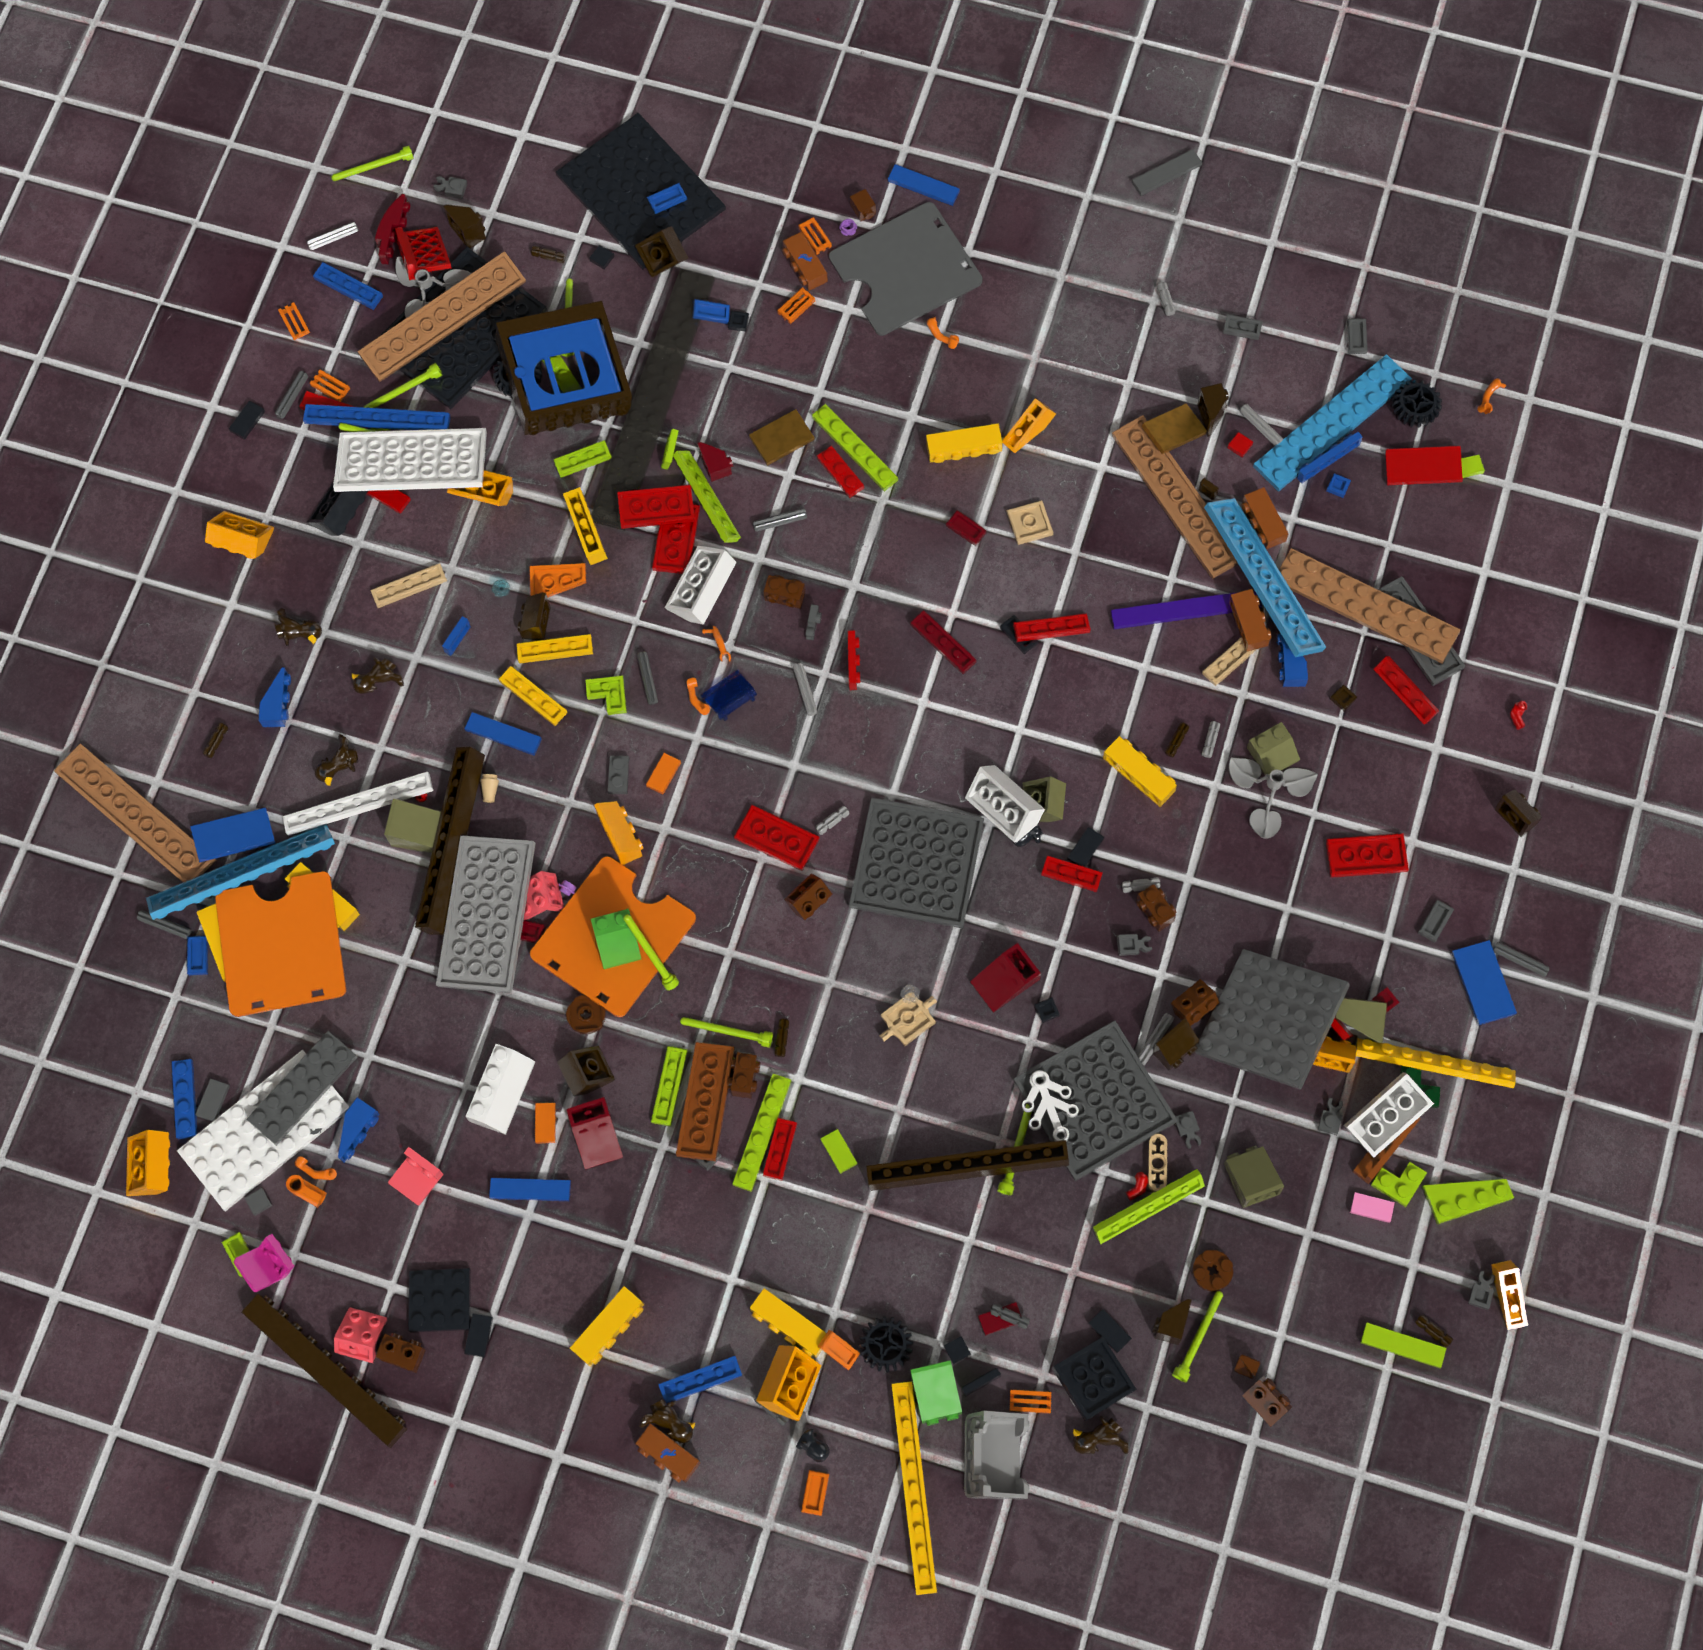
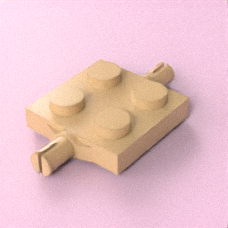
[879,991,937,1046]

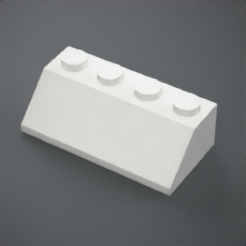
[665,546,736,624]
[965,765,1045,842]
[466,1044,535,1135]
[1344,1072,1434,1157]

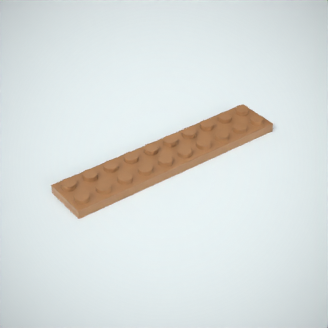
[358,251,526,383]
[1112,415,1238,579]
[1279,548,1460,664]
[54,744,216,882]

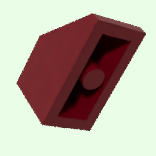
[697,442,734,482]

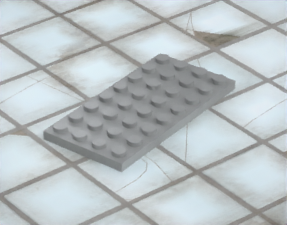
[436,836,535,993]

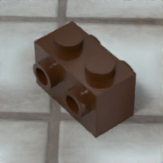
[764,575,805,609]
[784,873,832,920]
[1136,884,1177,932]
[1171,979,1219,1026]
[728,1052,761,1099]
[376,1333,426,1373]
[1242,1376,1292,1427]

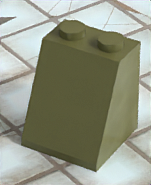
[384,799,441,853]
[1336,997,1387,1043]
[1224,1146,1284,1209]

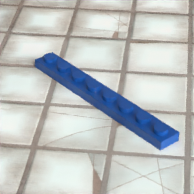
[303,404,451,430]

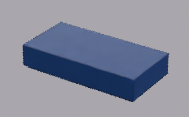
[647,183,687,214]
[692,299,730,324]
[442,616,471,656]
[187,935,208,976]

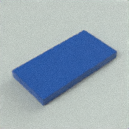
[190,808,275,862]
[1452,940,1517,1026]

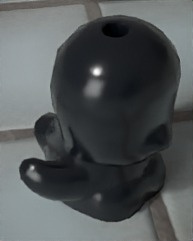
[1011,824,1043,847]
[796,1428,830,1462]

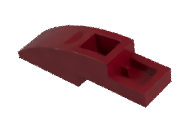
[375,194,410,265]

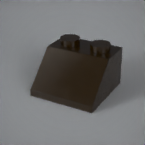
[443,205,486,249]
[635,226,689,278]
[1197,383,1229,437]
[518,592,551,641]
[1495,790,1542,837]
[1153,1019,1199,1070]
[557,1045,615,1097]
[1152,1299,1192,1345]

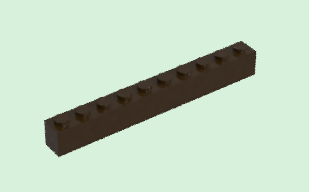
[415,746,485,935]
[866,1140,1069,1191]
[241,1294,407,1448]

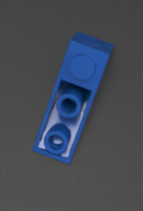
[1277,633,1308,687]
[259,667,291,727]
[338,1097,380,1163]

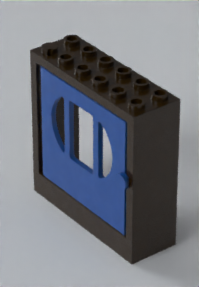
[496,301,632,435]

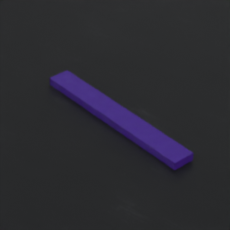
[1111,590,1262,629]

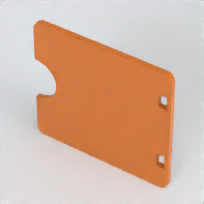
[530,857,696,1017]
[215,871,346,1017]

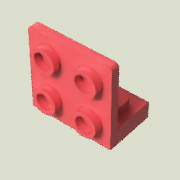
[524,871,564,920]
[388,1147,444,1206]
[334,1307,387,1363]

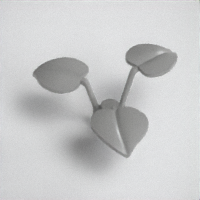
[396,257,472,318]
[1229,757,1318,839]

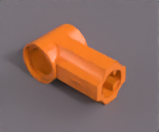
[286,1175,327,1208]

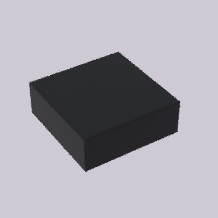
[589,245,615,269]
[728,311,749,332]
[1034,997,1060,1023]
[944,1336,971,1365]

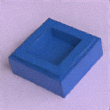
[1327,473,1351,498]

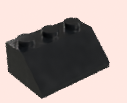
[306,481,368,536]

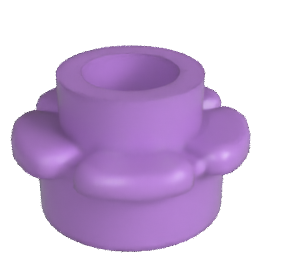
[840,219,857,236]
[558,880,577,896]

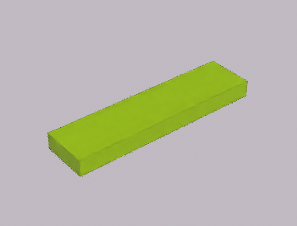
[651,1046,687,1127]
[1361,1323,1446,1368]

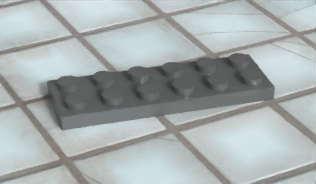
[1378,576,1466,686]
[246,1031,358,1146]

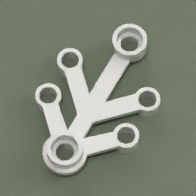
[1022,1070,1079,1141]

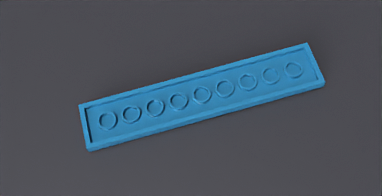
[1253,354,1412,492]
[1204,498,1326,657]
[146,824,335,920]

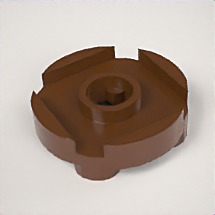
[566,995,606,1035]
[1192,1250,1233,1292]

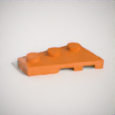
[530,563,587,598]

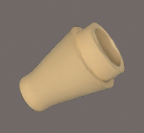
[480,774,499,803]

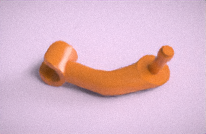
[927,317,959,349]
[1477,378,1506,414]
[702,626,732,662]
[687,678,710,715]
[294,1156,337,1180]

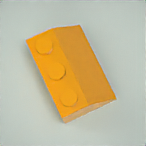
[447,470,513,506]
[205,511,274,559]
[594,801,644,865]
[1313,1036,1356,1073]
[126,1130,170,1196]
[756,1345,822,1421]

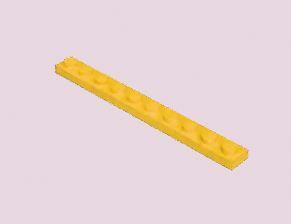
[892,1381,937,1595]

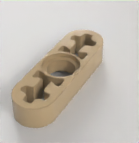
[1148,1134,1167,1192]

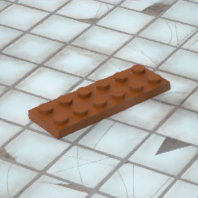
[676,1042,735,1161]

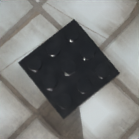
[409,1268,471,1333]
[1052,1337,1137,1421]

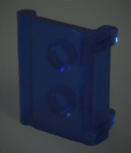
[700,670,757,721]

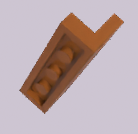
[1352,1118,1420,1184]

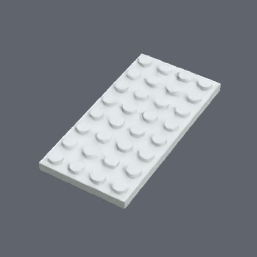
[333,428,487,492]
[177,1050,349,1212]

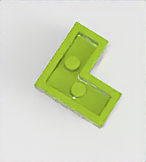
[586,676,627,715]
[1371,1162,1427,1207]

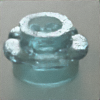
[492,580,510,597]

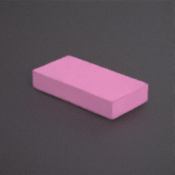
[1350,1192,1395,1223]

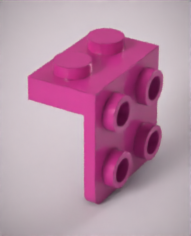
[234,1234,294,1292]

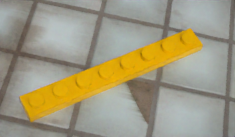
[1356,1038,1516,1088]

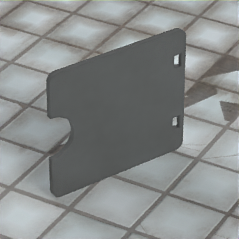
[829,202,982,336]

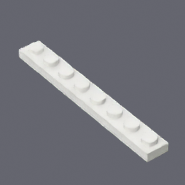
[283,772,433,836]

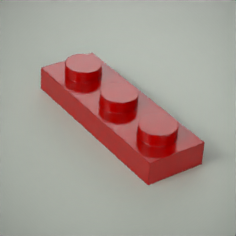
[817,446,864,498]
[848,631,860,690]
[1041,856,1103,892]
[763,1118,797,1181]

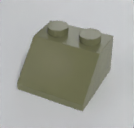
[1247,722,1300,775]
[1022,776,1066,822]

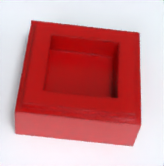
[1227,432,1253,458]

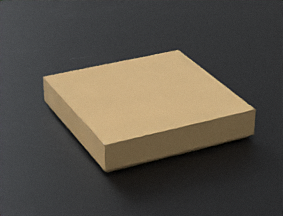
[1007,500,1053,545]

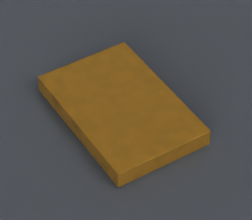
[1142,403,1207,454]
[749,409,815,466]

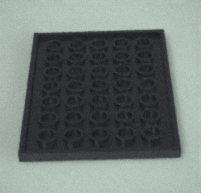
[556,112,726,270]
[379,247,547,410]

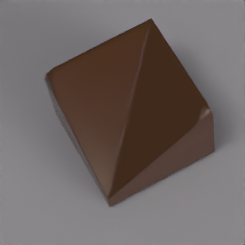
[1234,1354,1260,1379]

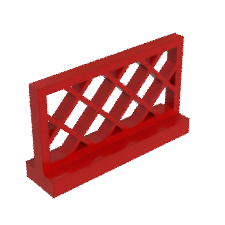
[395,227,451,280]

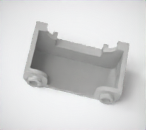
[964,1411,1030,1499]

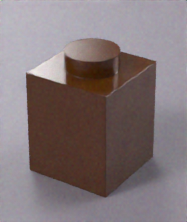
[850,189,876,222]

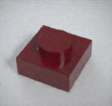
[1372,987,1400,1013]

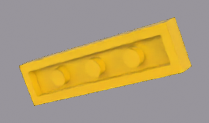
[517,634,593,664]
[498,666,567,726]

